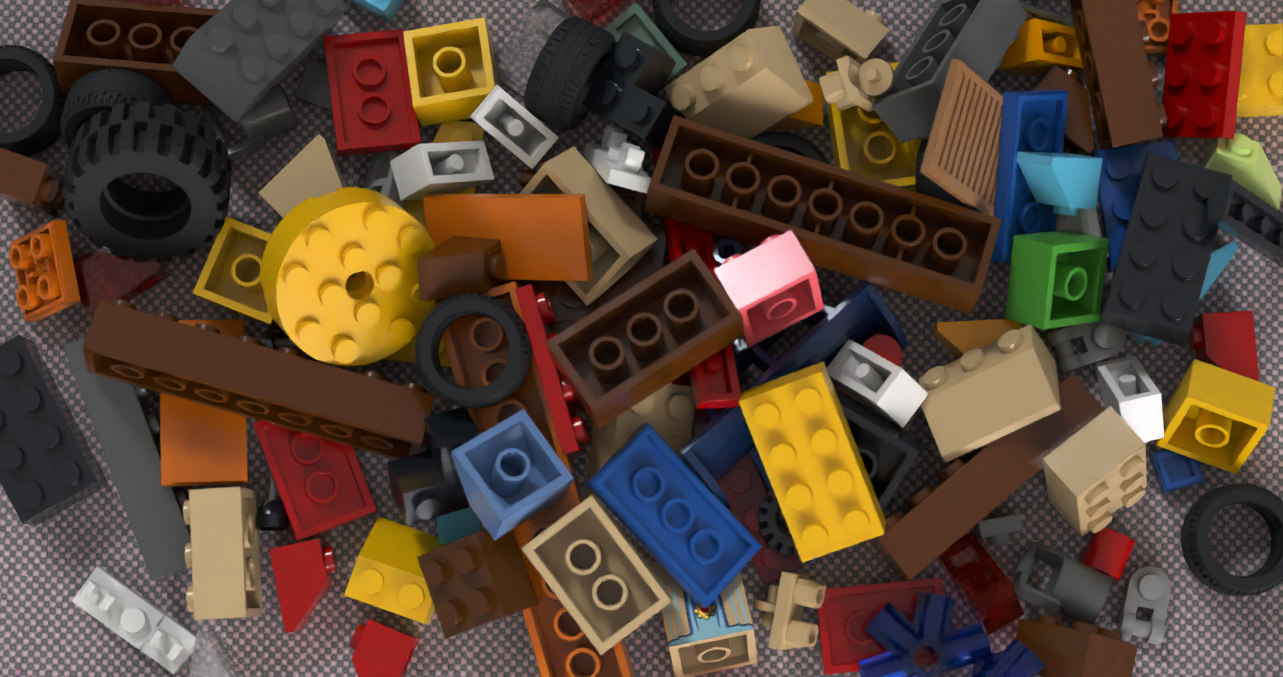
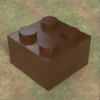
[417,529,539,638]

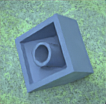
[451,409,574,540]

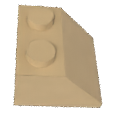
[791,0,890,65]

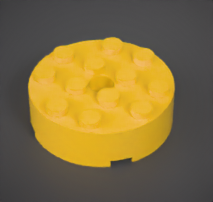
[260,187,437,366]

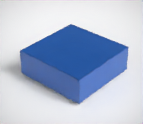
[1149,449,1205,494]

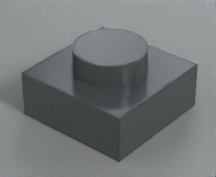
[973,513,1023,546]

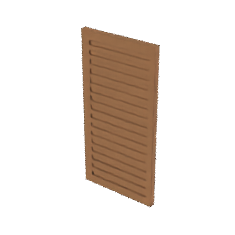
[920,59,1004,217]

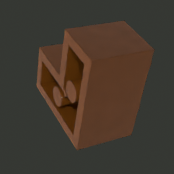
[1010,614,1138,677]

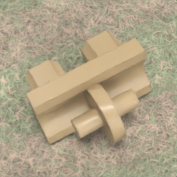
[819,55,895,112]
[753,571,826,650]

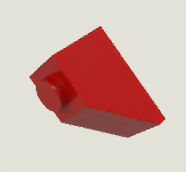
[1188,310,1260,382]
[269,538,338,633]
[349,619,420,677]

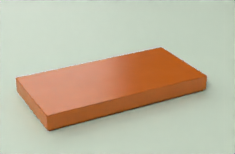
[423,194,593,281]
[160,319,248,487]

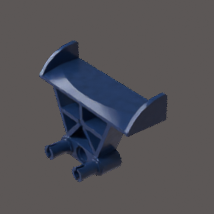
[679,239,907,510]

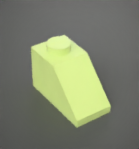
[1200,133,1282,211]

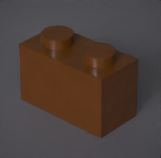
[0,148,65,218]

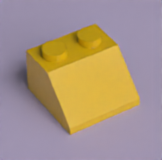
[344,516,447,624]

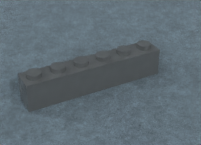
[63,336,191,581]

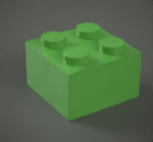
[1005,229,1109,330]

